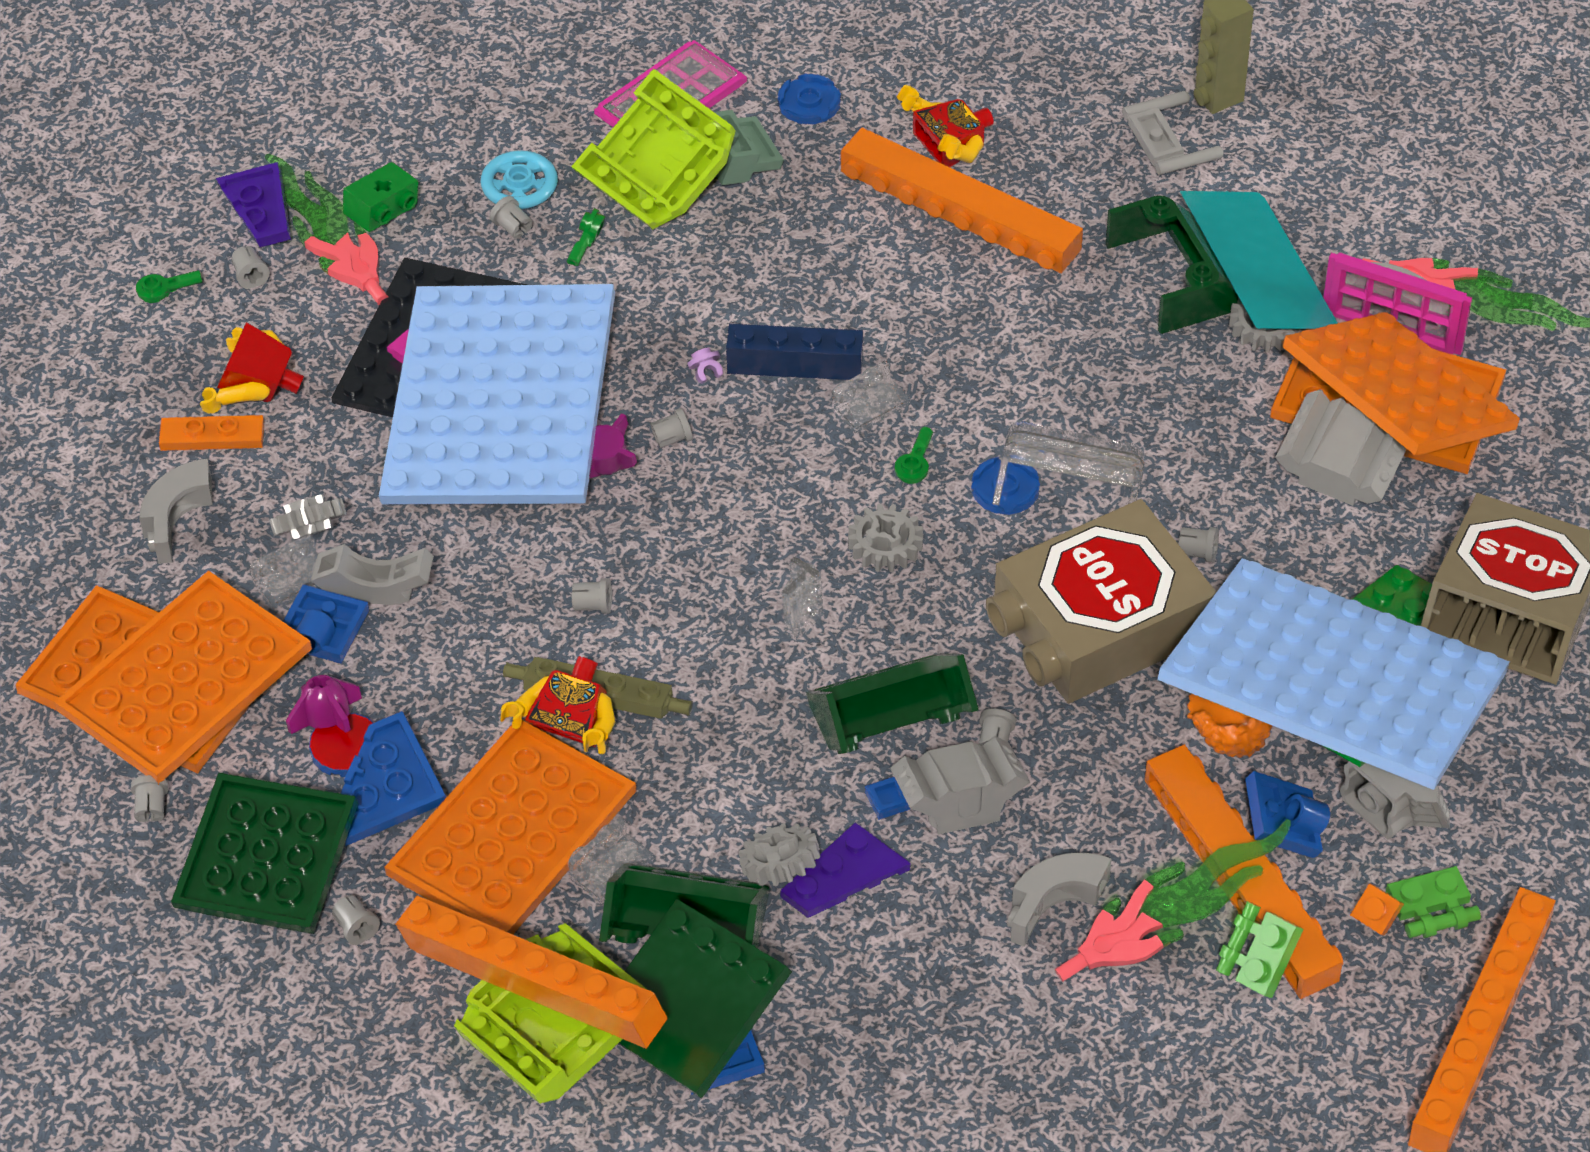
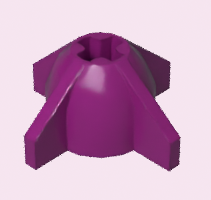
[589,413,637,479]
[286,675,362,734]

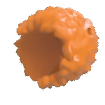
[1187,694,1272,758]

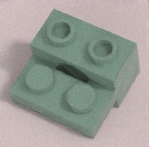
[714,110,784,185]

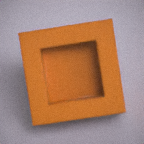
[1350,883,1404,936]

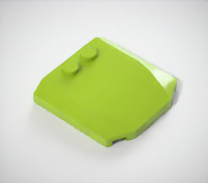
[571,69,736,230]
[454,923,646,1104]

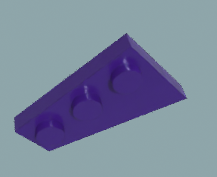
[216,162,291,247]
[780,823,911,918]

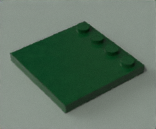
[171,773,359,934]
[618,899,792,1099]

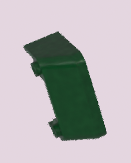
[1106,196,1238,334]
[806,653,979,754]
[599,864,769,948]

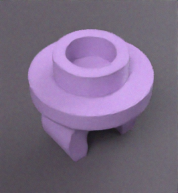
[687,348,723,384]

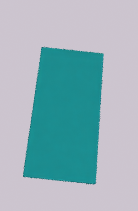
[1180,191,1338,329]

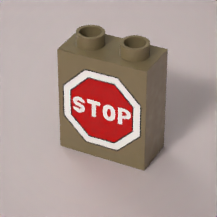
[1421,493,1590,685]
[986,498,1216,704]

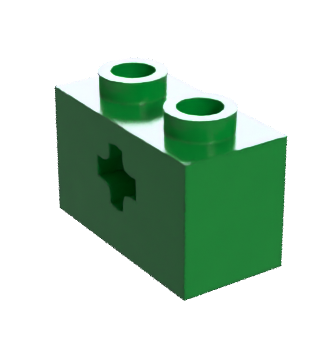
[343,161,418,232]

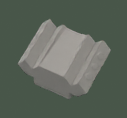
[1275,389,1406,506]
[890,736,1030,835]
[1340,761,1450,840]

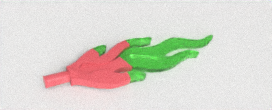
[265,154,388,305]
[1362,258,1590,331]
[1055,819,1291,982]

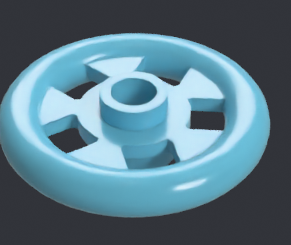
[480,150,558,209]

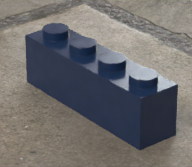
[726,322,863,381]

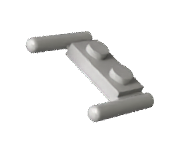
[1122,91,1224,175]

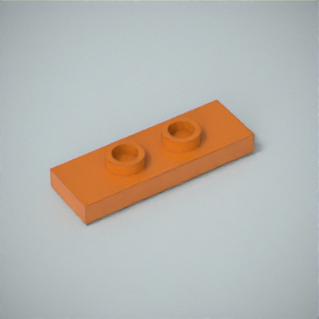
[159,415,264,451]

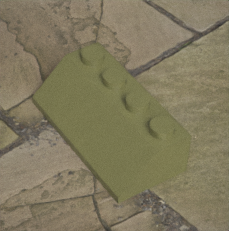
[1194,0,1254,114]

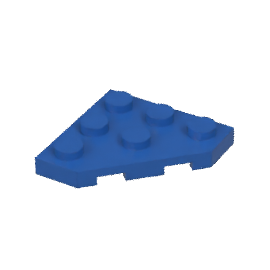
[340,711,446,846]

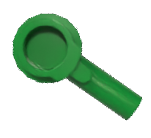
[567,208,606,266]
[136,270,202,303]
[894,427,933,484]

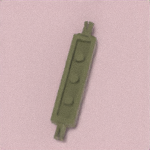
[503,657,693,719]

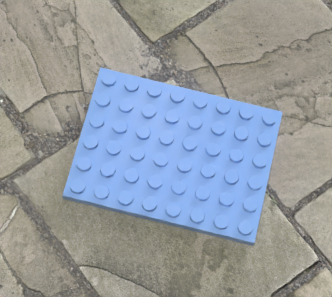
[379,284,615,504]
[1157,558,1510,790]

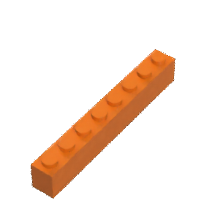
[841,128,1083,274]
[1145,744,1343,999]
[1408,887,1556,1152]
[395,895,668,1049]

